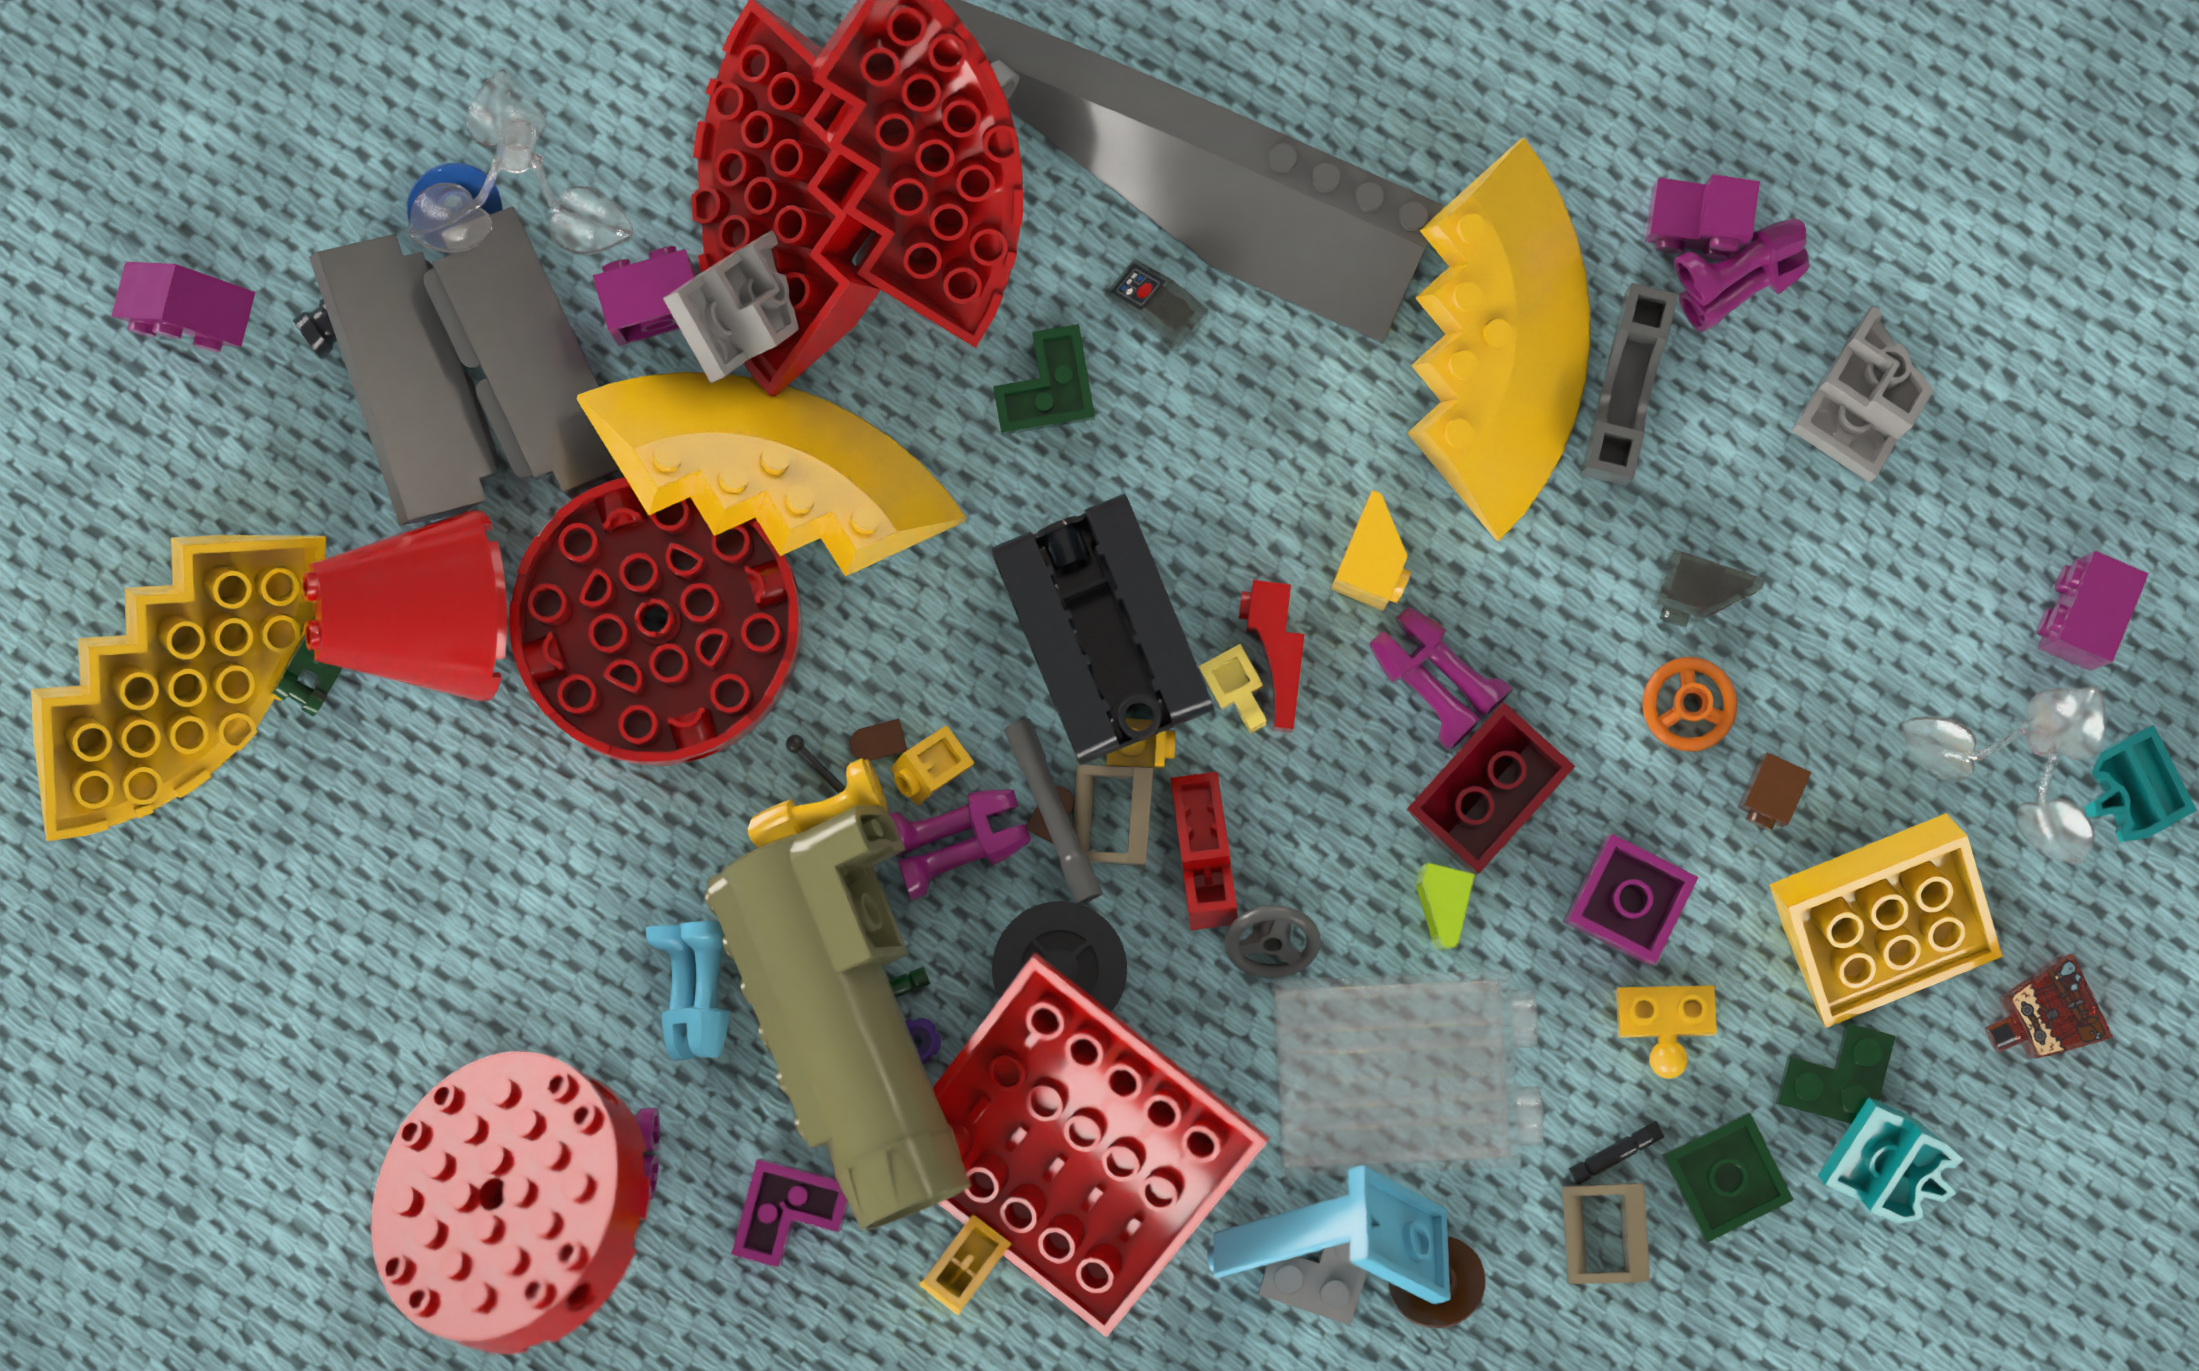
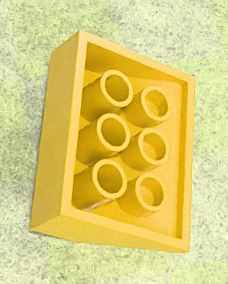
[1769,813,2003,1028]

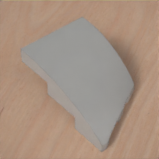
[663,230,799,383]
[1791,306,1933,483]

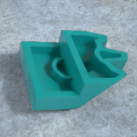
[2084,725,2197,842]
[1818,1097,1964,1224]

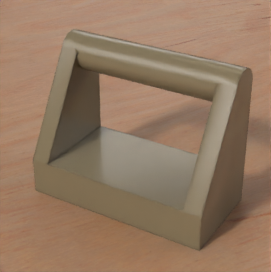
[1072,765,1153,867]
[1562,1182,1650,1284]

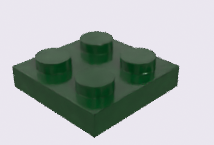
[1662,1112,1794,1243]

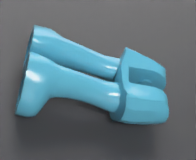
[646,921,730,1061]

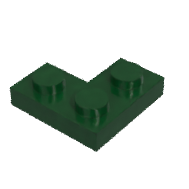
[993,324,1095,435]
[1776,1023,1895,1124]

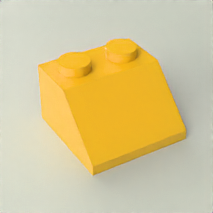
[1330,490,1411,611]

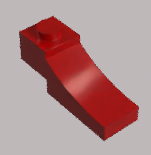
[1238,580,1305,733]
[1170,771,1238,931]

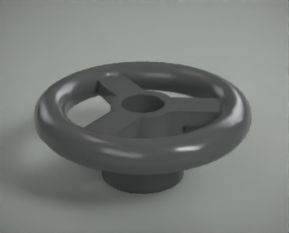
[1224,905,1321,978]

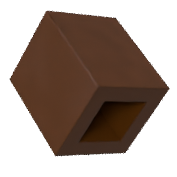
[1737,752,1812,831]

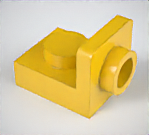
[1107,718,1176,769]
[890,725,974,806]

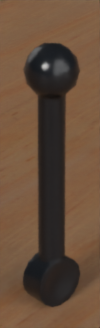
[786,735,846,793]

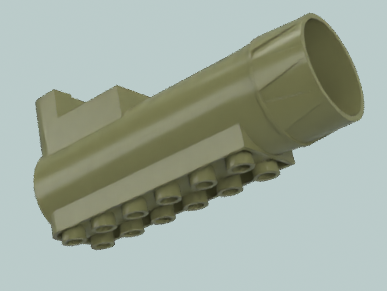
[704,805,972,1231]

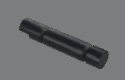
[1568,1121,1664,1185]

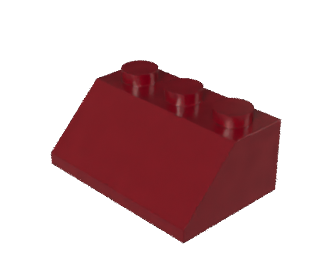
[1406,702,1576,876]

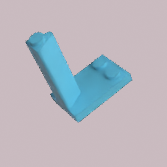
[1207,1165,1450,1304]

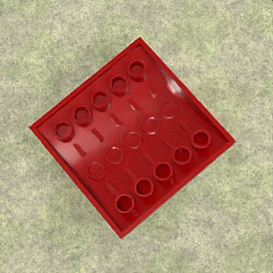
[933,953,1269,1338]

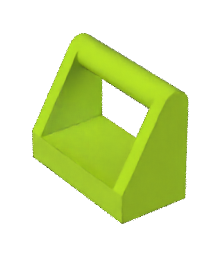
[1416,863,1475,951]

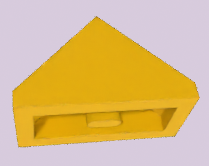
[920,1215,1011,1315]

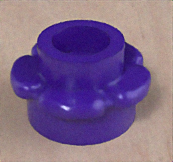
[905,1018,941,1064]

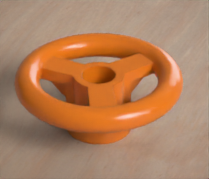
[1642,657,1738,752]

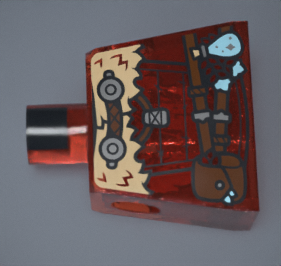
[1985,953,2113,1059]

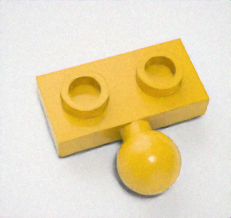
[1616,985,1717,1079]

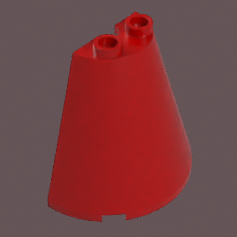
[303,510,507,701]

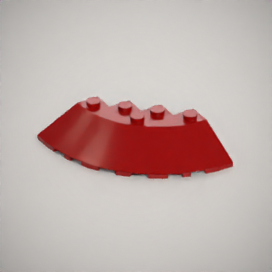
[691,0,881,396]
[812,0,1023,348]

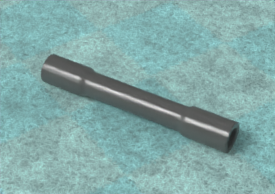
[1004,719,1103,904]

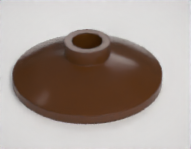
[1388,1236,1486,1328]

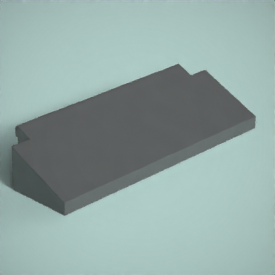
[423,206,621,496]
[309,234,500,525]

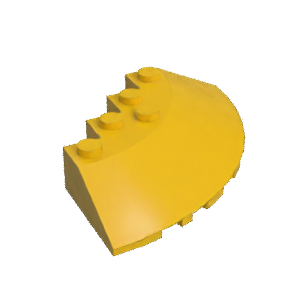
[1407,137,1590,541]
[577,372,967,577]
[31,535,326,841]

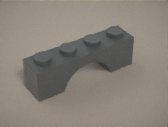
[1580,283,1678,486]

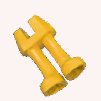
[748,758,888,848]

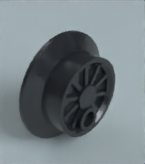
[992,901,1127,1012]

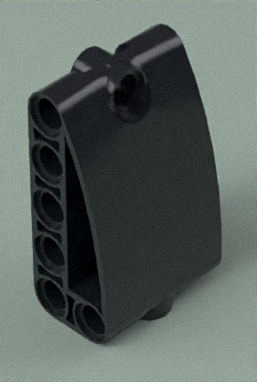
[991,493,1215,766]

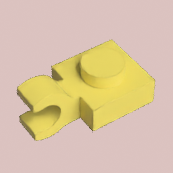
[1198,644,1267,734]

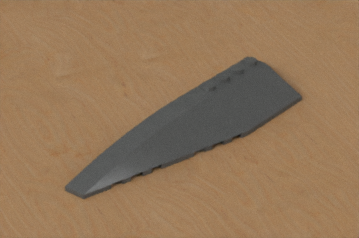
[944,0,1445,344]

